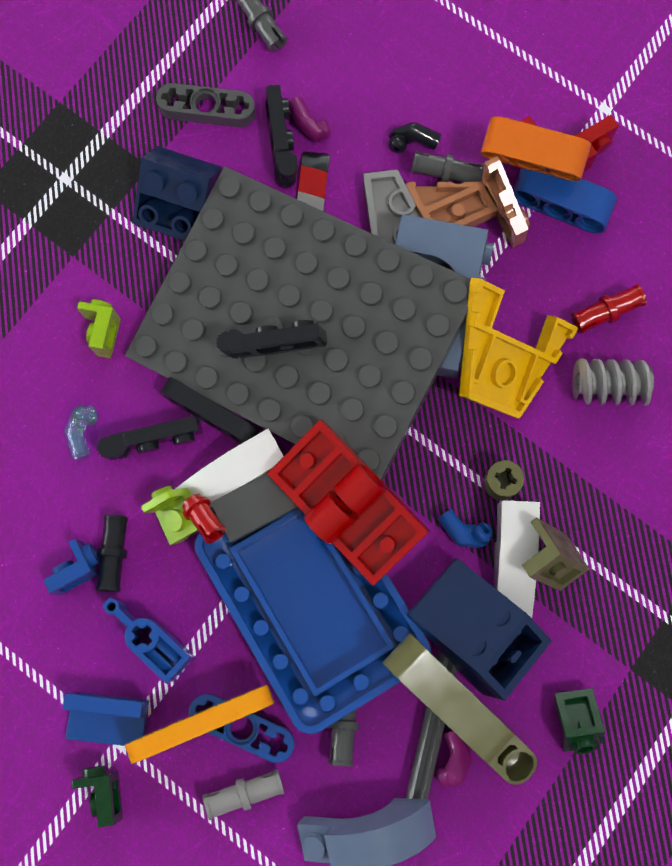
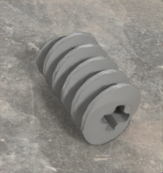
[572,358,654,406]

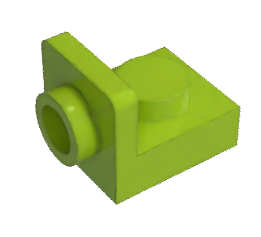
[77,299,121,359]
[141,486,199,545]

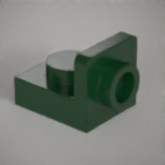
[553,688,605,754]
[71,765,123,827]

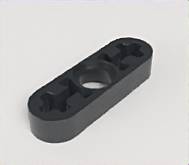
[159,377,258,444]

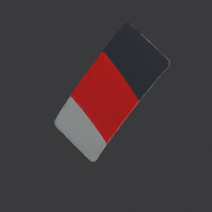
[297,151,330,211]

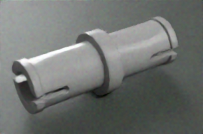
[202,769,285,820]

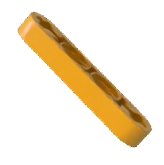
[124,684,275,764]

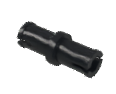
[96,515,128,593]

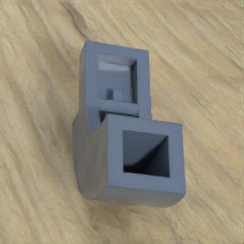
[297,798,436,866]

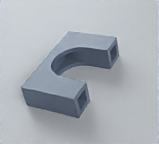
[395,214,494,379]

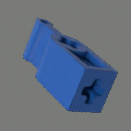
[103,598,196,684]

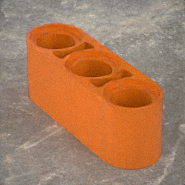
[480,116,592,181]

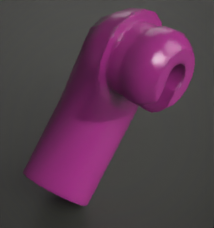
[289,97,331,142]
[437,730,472,788]

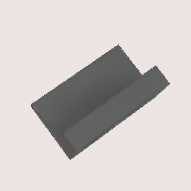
[210,473,299,544]

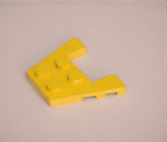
[459,278,578,419]

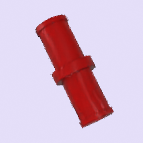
[571,284,647,334]

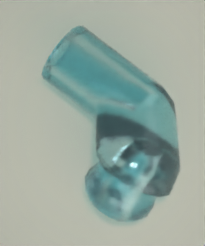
[64,405,98,459]

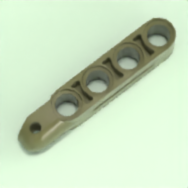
[382,633,537,785]

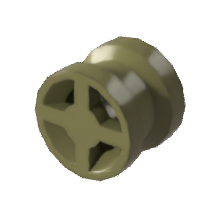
[483,460,524,501]

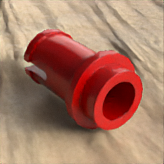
[182,494,226,544]

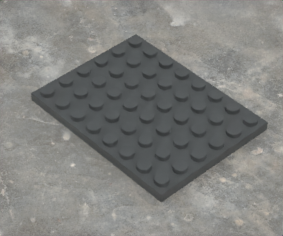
[125,166,471,481]

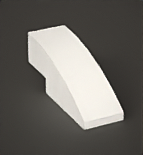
[175,428,284,511]
[494,500,540,618]

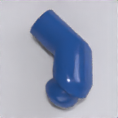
[437,509,493,548]

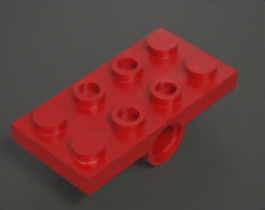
[267,420,430,586]

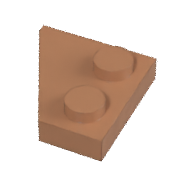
[482,156,530,247]
[405,182,498,227]

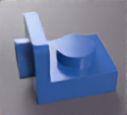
[43,538,100,596]

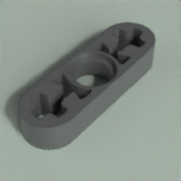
[156,83,256,128]

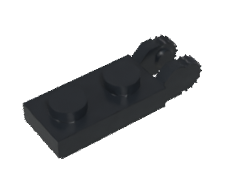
[265,85,298,189]
[216,320,327,359]
[96,416,203,460]

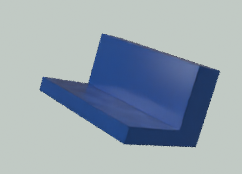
[62,692,149,746]

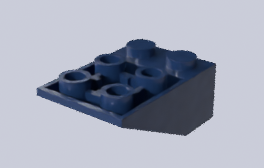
[406,558,552,701]

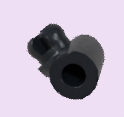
[388,122,441,153]

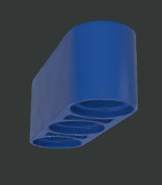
[512,168,618,234]

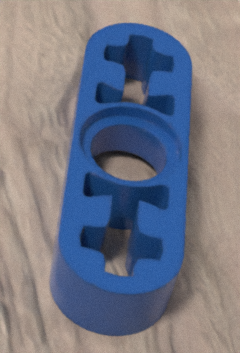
[189,694,295,763]

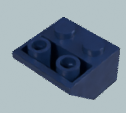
[132,146,223,241]

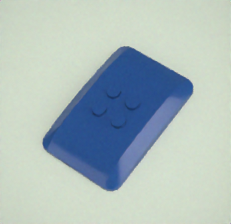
[195,508,431,734]

